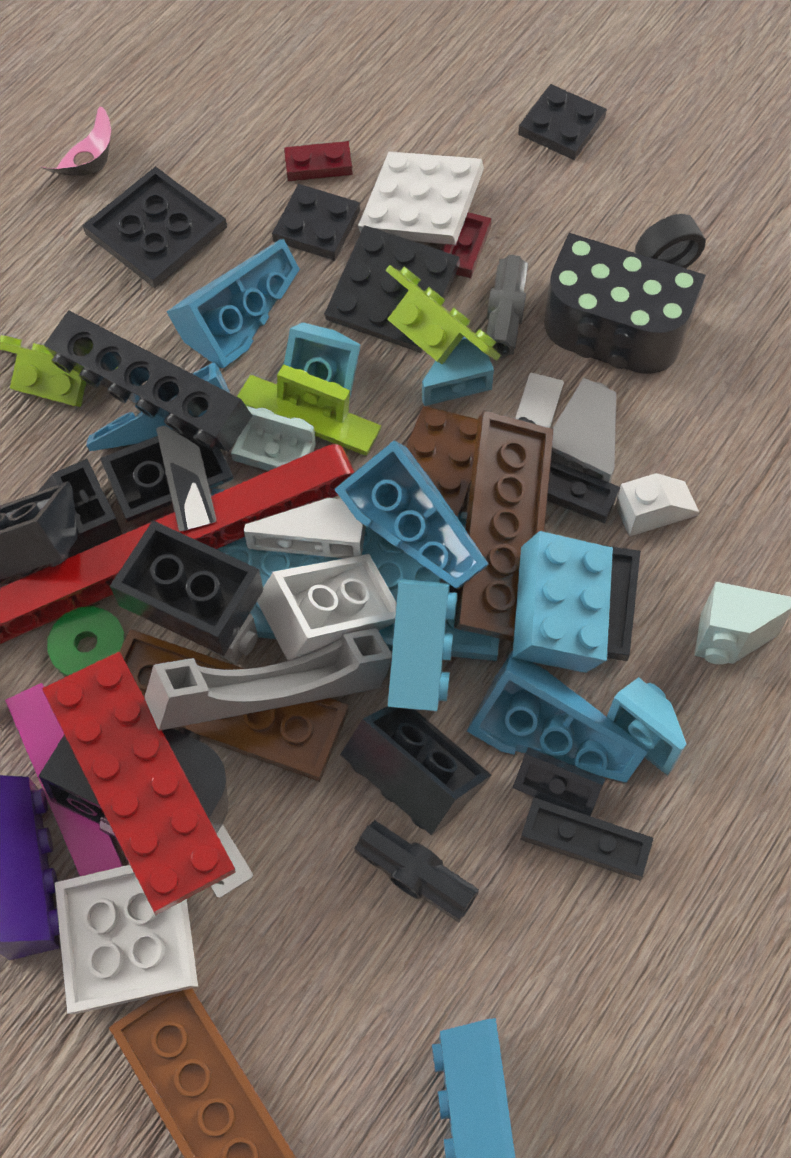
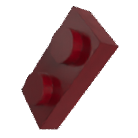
[284,141,353,181]
[443,212,492,279]

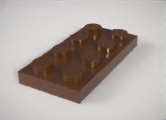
[406,406,478,520]

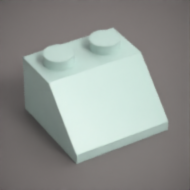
[694,582,791,664]

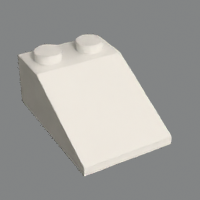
[257,554,397,661]

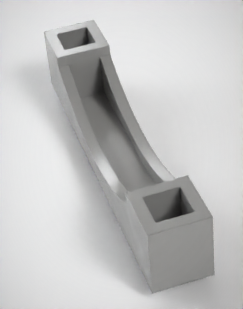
[144,628,392,730]

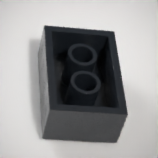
[110,520,264,656]

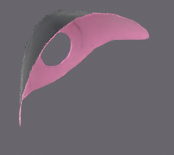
[40,107,111,176]

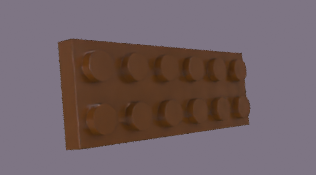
[454,410,554,642]
[120,629,349,782]

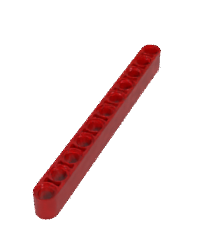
[0,444,355,644]

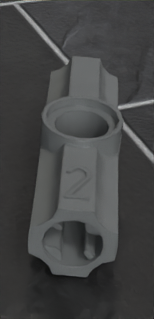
[486,255,528,358]

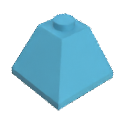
[284,322,361,401]
[607,677,686,776]

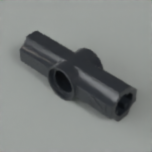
[354,820,479,922]

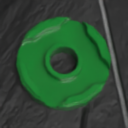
[47,606,126,677]

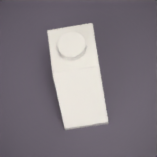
[615,473,699,537]

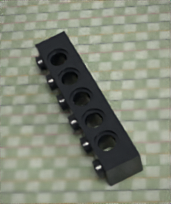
[44,310,253,452]

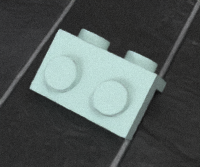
[231,406,316,471]

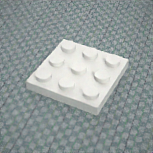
[358,152,484,245]
[55,865,198,1014]

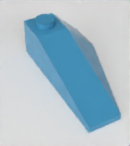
[166,239,300,368]
[86,362,230,451]
[335,440,489,589]
[467,651,648,782]

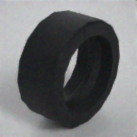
[635,213,706,268]

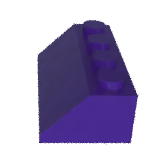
[0,775,60,960]

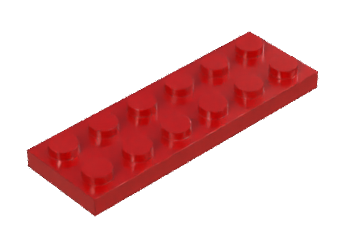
[42,651,236,916]

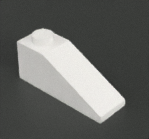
[244,498,366,558]

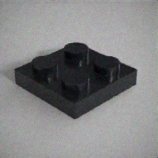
[518,84,607,161]
[272,184,360,261]

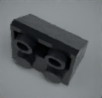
[38,459,123,559]

